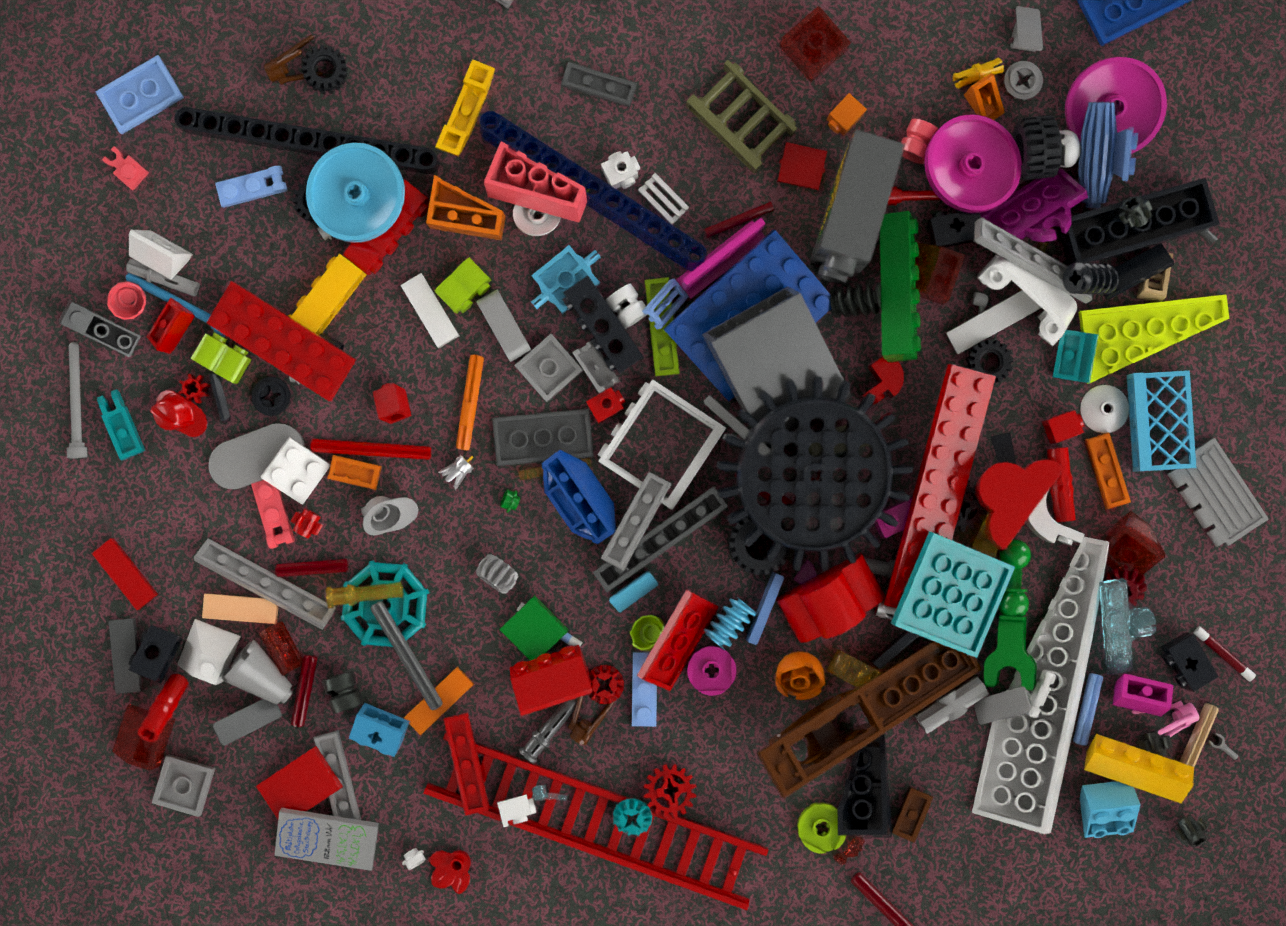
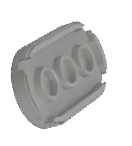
[209,423,305,489]

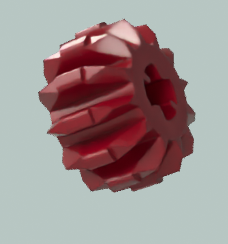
[1103,565,1147,608]

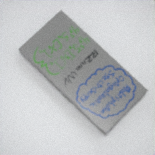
[274,808,379,871]

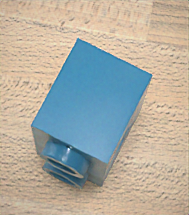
[349,703,410,757]

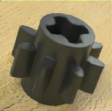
[1119,196,1152,228]
[1139,730,1173,756]
[1176,816,1208,848]

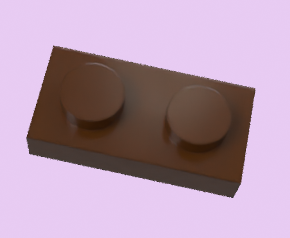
[892,786,934,843]

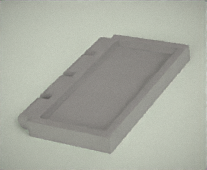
[1167,438,1269,547]

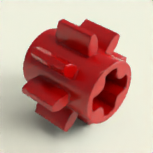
[178,374,211,404]
[290,508,323,539]

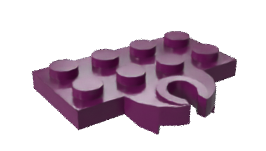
[980,167,1088,242]

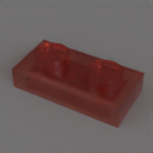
[259,621,303,676]

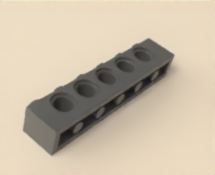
[593,487,728,592]

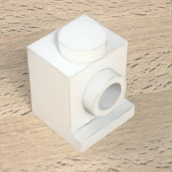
[498,795,536,827]

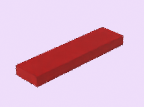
[443,712,490,816]

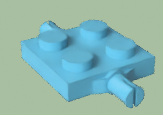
[530,245,601,314]

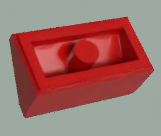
[146,298,195,354]

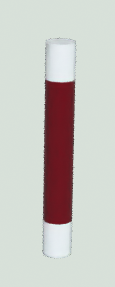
[1193,626,1256,682]

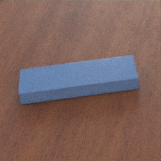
[745,572,784,645]

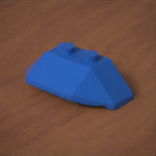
[542,450,616,544]

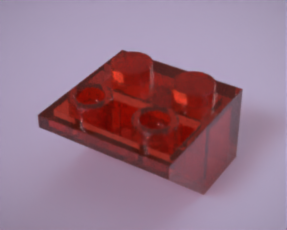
[915,243,965,305]
[112,704,175,771]

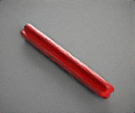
[310,439,432,460]

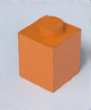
[826,93,867,136]

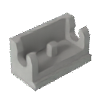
[572,341,620,394]

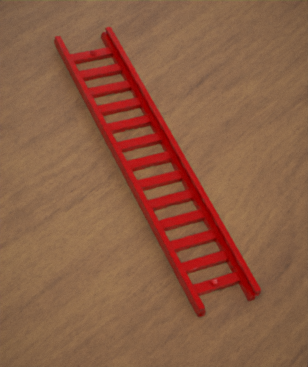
[423,733,769,910]

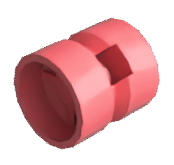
[901,118,938,164]

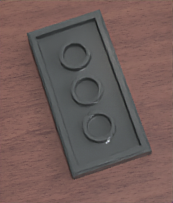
[492,409,594,466]

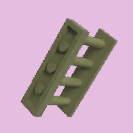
[686,60,797,174]

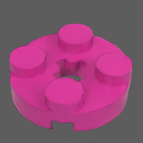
[687,646,736,696]

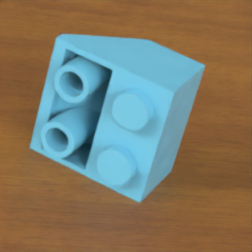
[1080,781,1140,838]

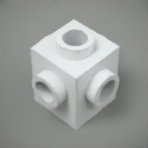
[601,151,640,191]

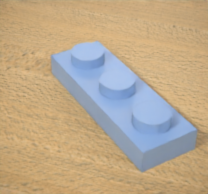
[632,652,657,727]

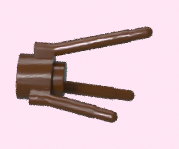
[264,35,323,85]
[568,696,615,745]

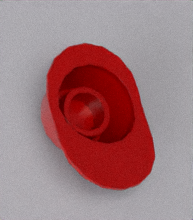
[150,390,207,437]

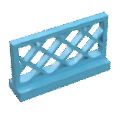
[1127,370,1196,472]

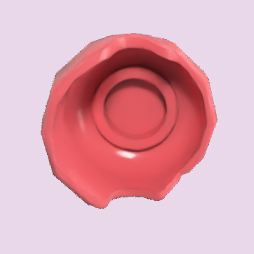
[107,281,146,320]

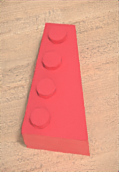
[484,141,587,223]

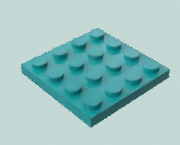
[891,531,1015,658]

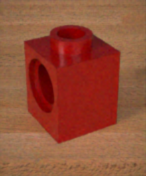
[1042,410,1084,444]

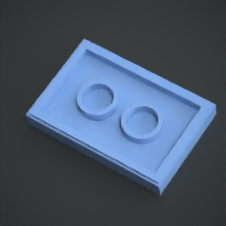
[95,55,184,134]

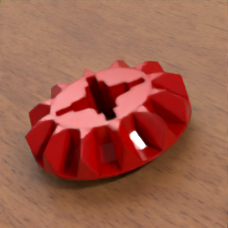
[588,665,624,704]

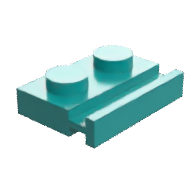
[1053,330,1099,383]

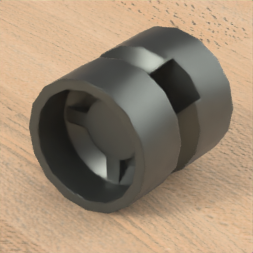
[322,670,363,714]

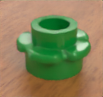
[500,489,520,513]

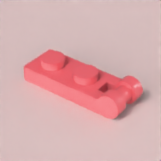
[251,480,295,549]

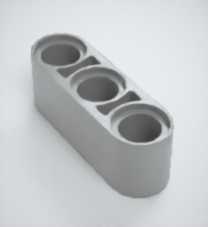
[476,289,531,362]

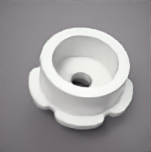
[402,848,426,870]

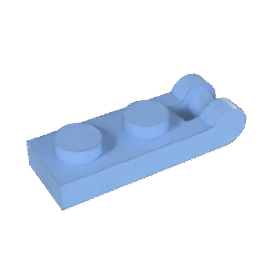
[215,166,287,208]

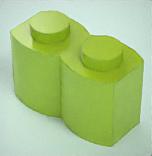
[435,257,491,314]
[191,332,252,384]

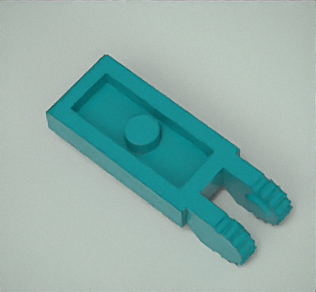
[97,389,146,461]

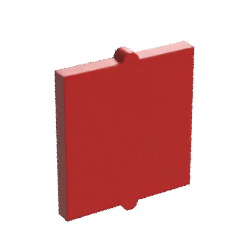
[777,142,827,190]

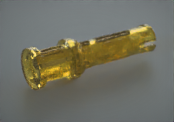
[326,582,403,609]

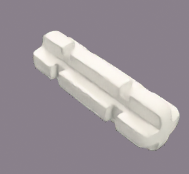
[1025,670,1056,718]

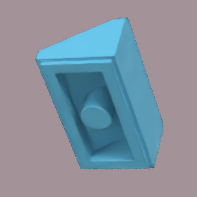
[609,571,658,612]

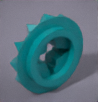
[613,799,652,836]

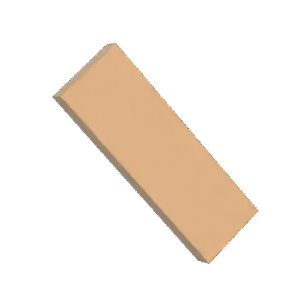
[202,593,278,624]

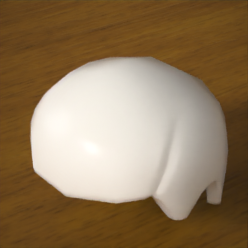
[1060,130,1081,168]

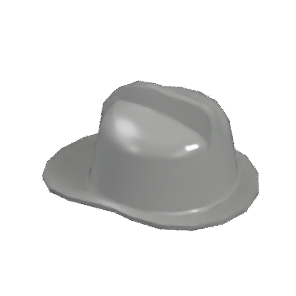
[361,496,418,536]

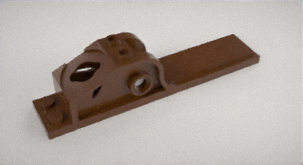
[757,641,982,798]

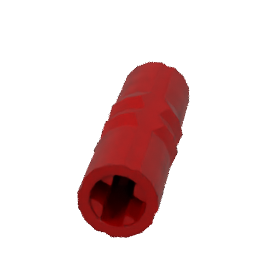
[1047,447,1076,522]
[138,674,189,742]

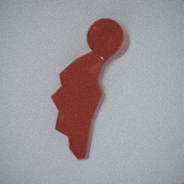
[834,837,865,865]

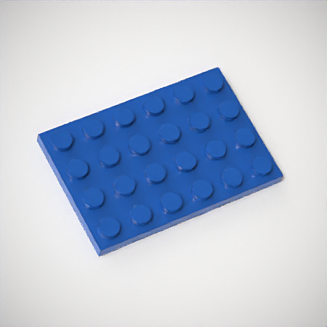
[664,229,831,401]

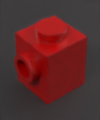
[373,383,412,424]
[586,387,625,424]

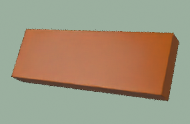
[1084,433,1131,509]
[404,666,474,735]

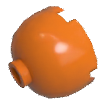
[775,651,825,700]

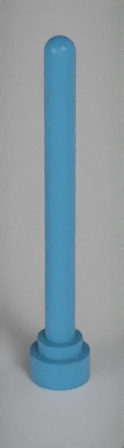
[126,273,226,337]

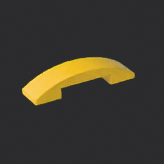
[435,59,495,157]

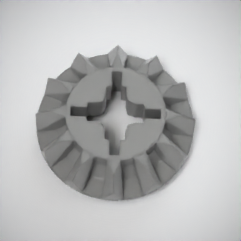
[1003,61,1043,101]

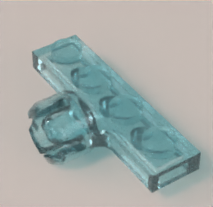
[1099,578,1156,675]

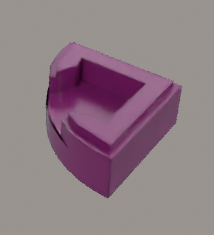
[793,560,817,585]

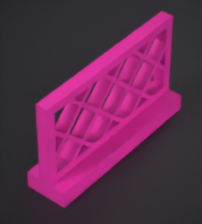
[676,218,766,300]

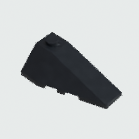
[837,734,892,838]

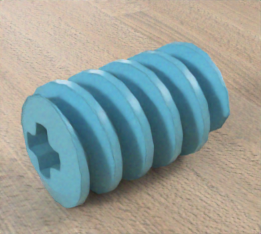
[704,598,757,650]

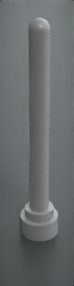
[67,342,88,459]

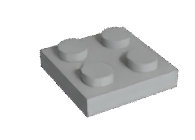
[514,334,583,402]
[152,754,215,817]

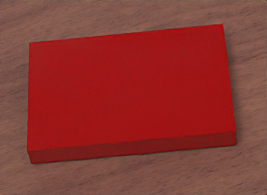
[256,746,343,819]

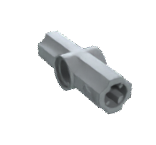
[915,676,989,734]

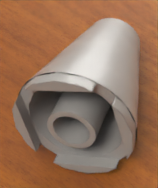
[221,640,293,705]

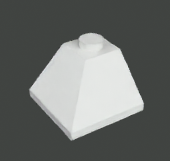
[177,619,241,685]

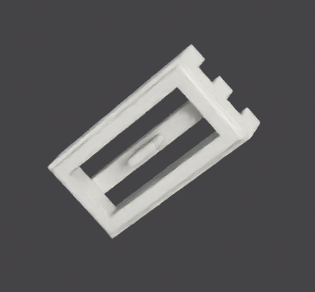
[638,173,689,225]

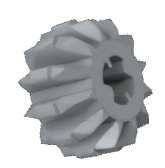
[476,554,519,594]

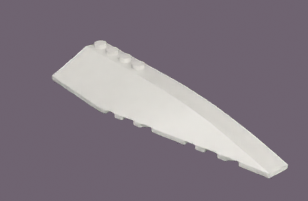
[972,537,1110,834]

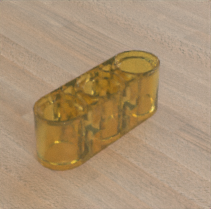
[826,649,882,687]

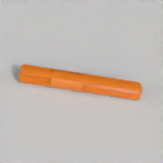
[456,355,484,451]

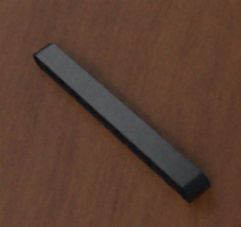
[174,107,440,174]

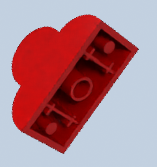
[975,460,1065,550]
[776,552,885,643]

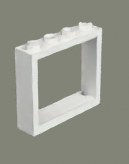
[598,379,726,510]

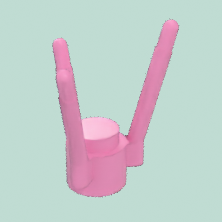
[1132,701,1199,737]

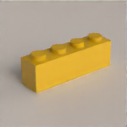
[288,254,367,335]
[1084,734,1194,803]

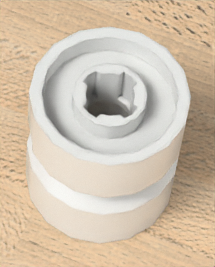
[605,283,648,329]

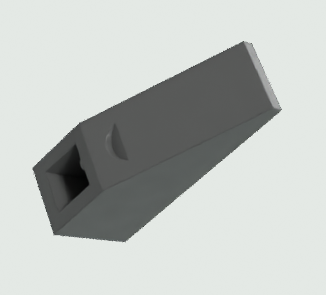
[58,299,141,357]

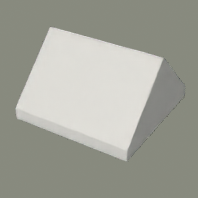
[129,230,192,280]

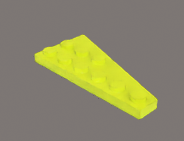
[1079,295,1229,384]

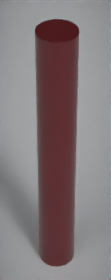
[703,201,774,238]

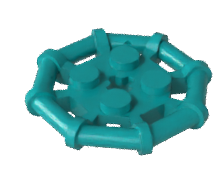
[340,560,429,647]

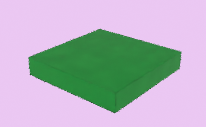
[499,595,569,660]

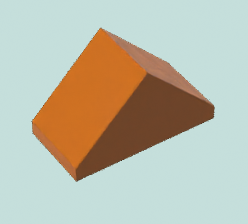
[964,73,1005,120]

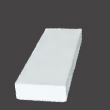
[401,273,459,348]

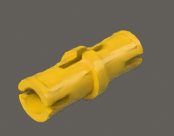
[953,58,1004,89]

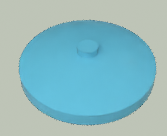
[306,143,405,243]

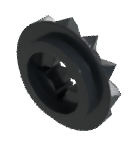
[252,377,291,416]

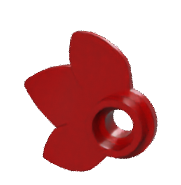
[428,850,471,894]

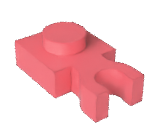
[102,146,149,190]

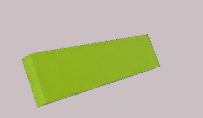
[645,277,680,377]

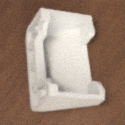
[975,254,1077,346]

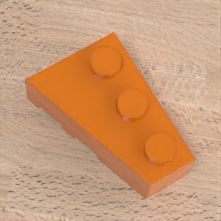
[426,175,506,241]

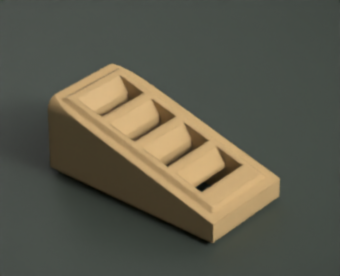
[1137,248,1173,303]

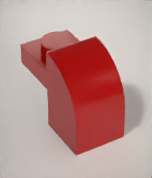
[860,356,904,405]

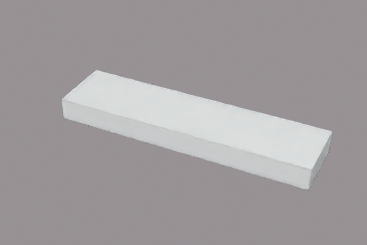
[946,290,1042,354]

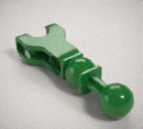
[984,539,1037,691]

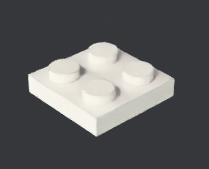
[261,437,331,505]

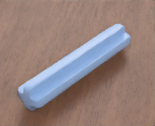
[1073,673,1103,745]

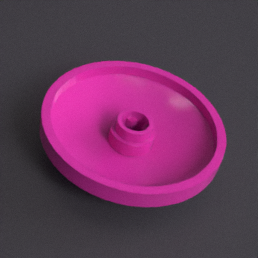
[1065,57,1167,154]
[924,115,1022,213]

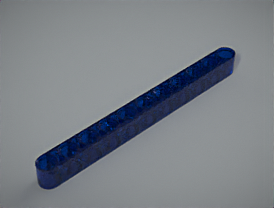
[480,111,707,271]

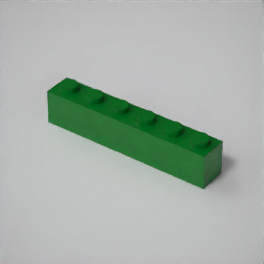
[880,211,921,362]

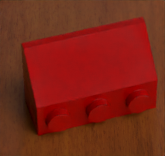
[510,645,593,716]

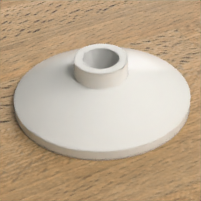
[513,205,561,236]
[1080,385,1129,433]

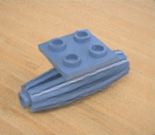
[1078,102,1138,208]

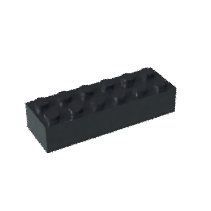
[1057,177,1220,266]

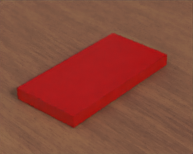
[637,589,719,691]

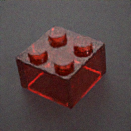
[779,6,851,82]

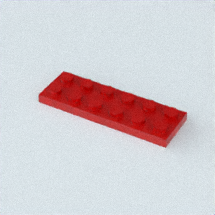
[207,281,357,401]

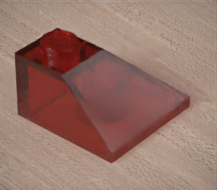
[1103,511,1166,575]

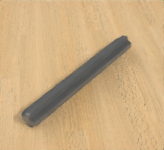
[370,601,443,711]

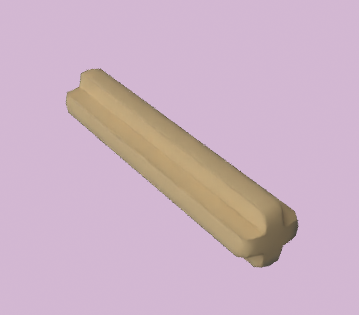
[1180,703,1219,767]

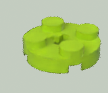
[797,802,846,854]

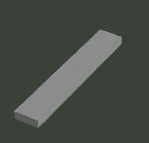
[974,218,1092,303]
[194,538,336,630]

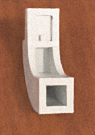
[1025,492,1085,546]

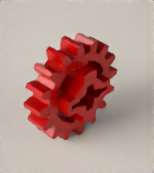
[643,764,697,819]

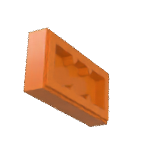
[327,455,382,490]

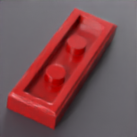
[91,538,158,610]

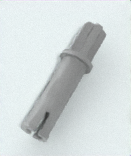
[126,259,200,296]

